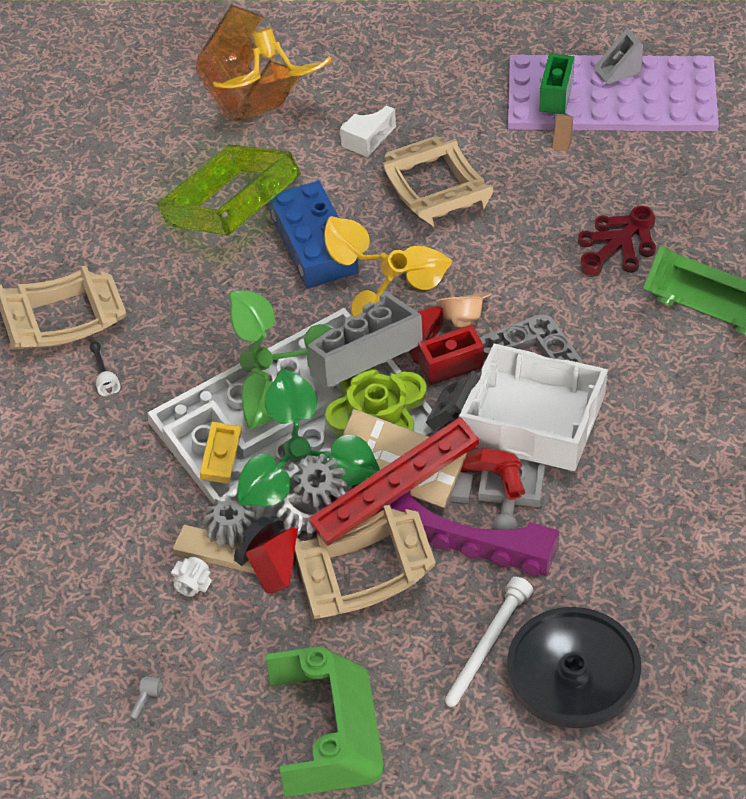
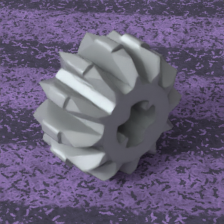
[293,454,347,508]
[203,495,257,549]

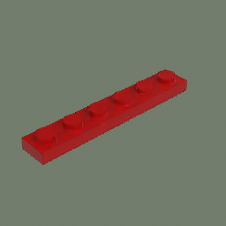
[309,417,479,546]

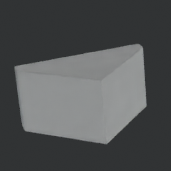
[594,28,643,84]

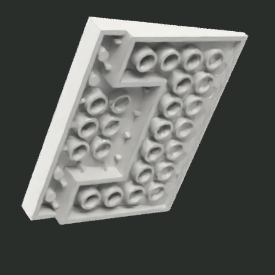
[148,308,444,518]

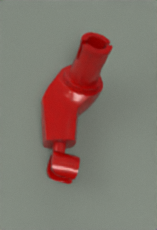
[460,448,525,500]

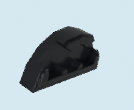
[234,516,284,566]

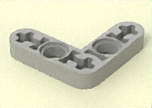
[480,315,583,364]

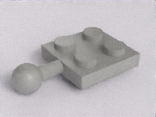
[478,458,546,530]

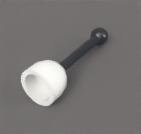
[89,342,120,396]

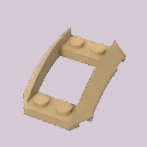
[382,136,493,227]
[0,266,126,350]
[294,505,435,619]

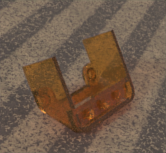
[196,4,301,121]

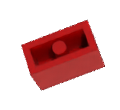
[418,325,484,385]

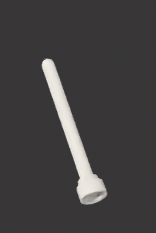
[445,577,534,707]

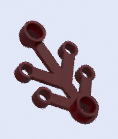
[578,206,656,276]

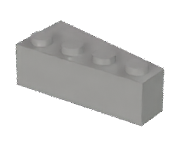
[307,291,423,388]

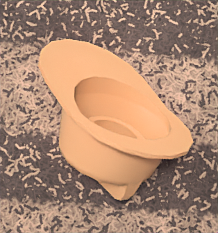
[436,293,492,328]

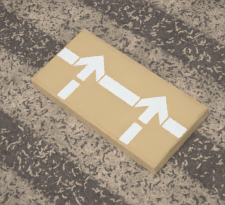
[343,409,467,509]

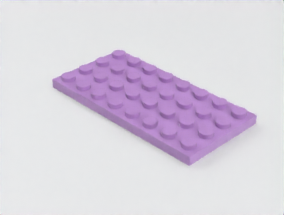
[508,54,719,131]

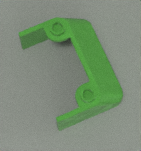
[643,245,746,335]
[265,647,384,797]

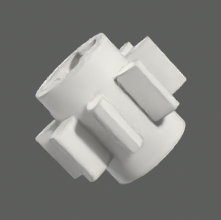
[171,557,212,597]

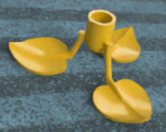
[213,27,332,88]
[324,216,452,317]

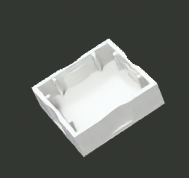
[459,344,608,471]

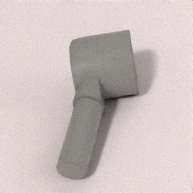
[129,676,162,720]

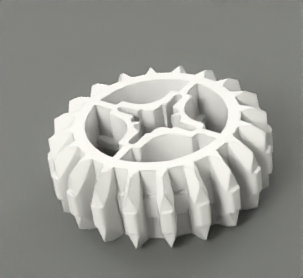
[271,457,353,539]

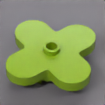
[325,367,427,437]

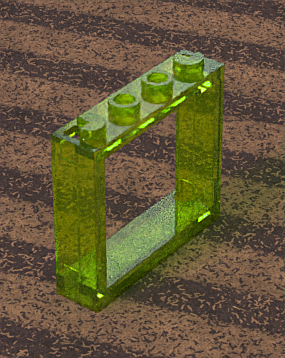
[156,144,301,236]

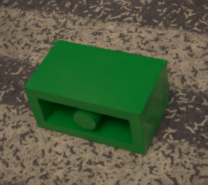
[539,53,575,114]

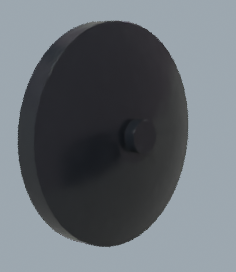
[507,607,641,728]

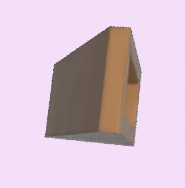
[552,114,573,152]

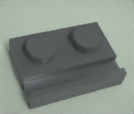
[425,370,480,431]

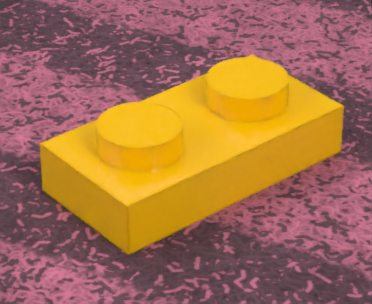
[200,422,242,484]

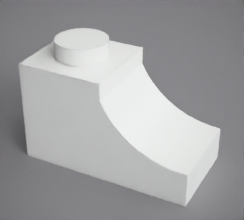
[339,105,396,157]

